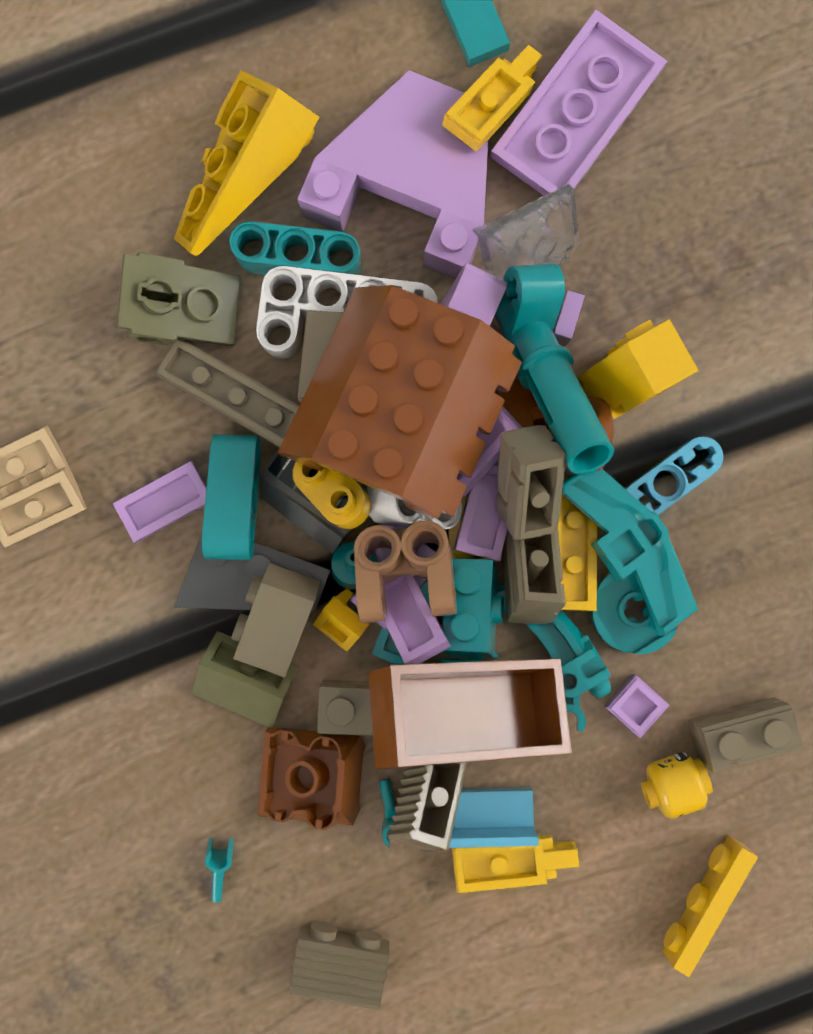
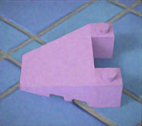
[298,70,488,279]

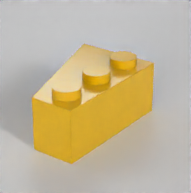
[577,319,699,420]

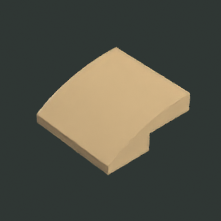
[0,425,87,548]

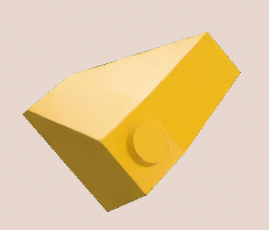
[174,70,320,256]

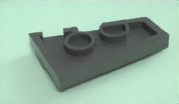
[174,533,331,612]

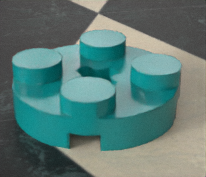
[590,571,678,654]

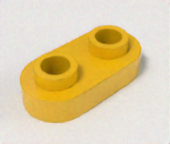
[293,462,371,529]

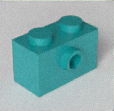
[443,559,504,659]

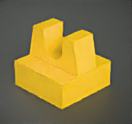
[313,588,370,652]

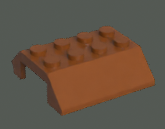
[278,285,522,519]

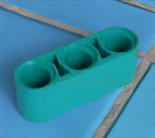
[229,222,362,275]
[202,434,261,560]

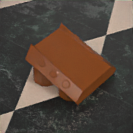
[258,727,366,830]

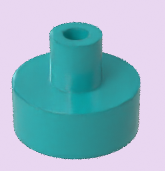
[331,542,376,590]

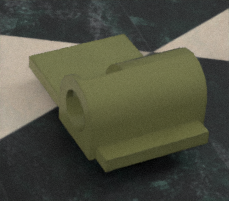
[116,252,240,347]

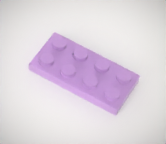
[490,10,667,208]

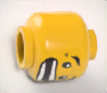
[640,752,713,819]

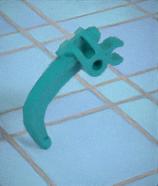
[497,584,612,732]

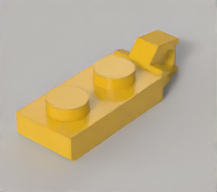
[442,45,542,152]
[452,834,580,893]

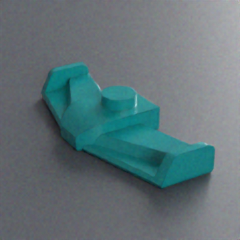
[562,469,698,636]

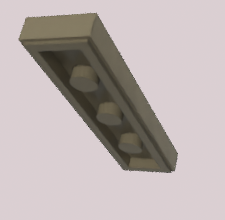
[154,338,299,447]

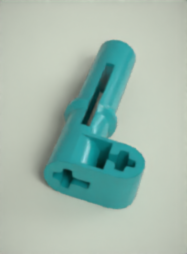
[494,263,614,474]

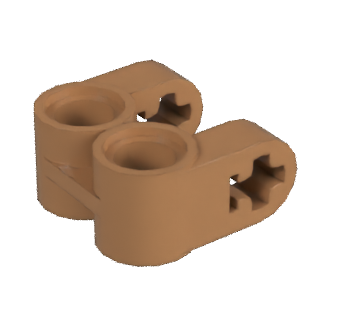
[354,520,457,623]

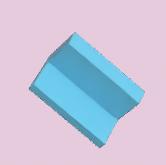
[449,786,539,848]

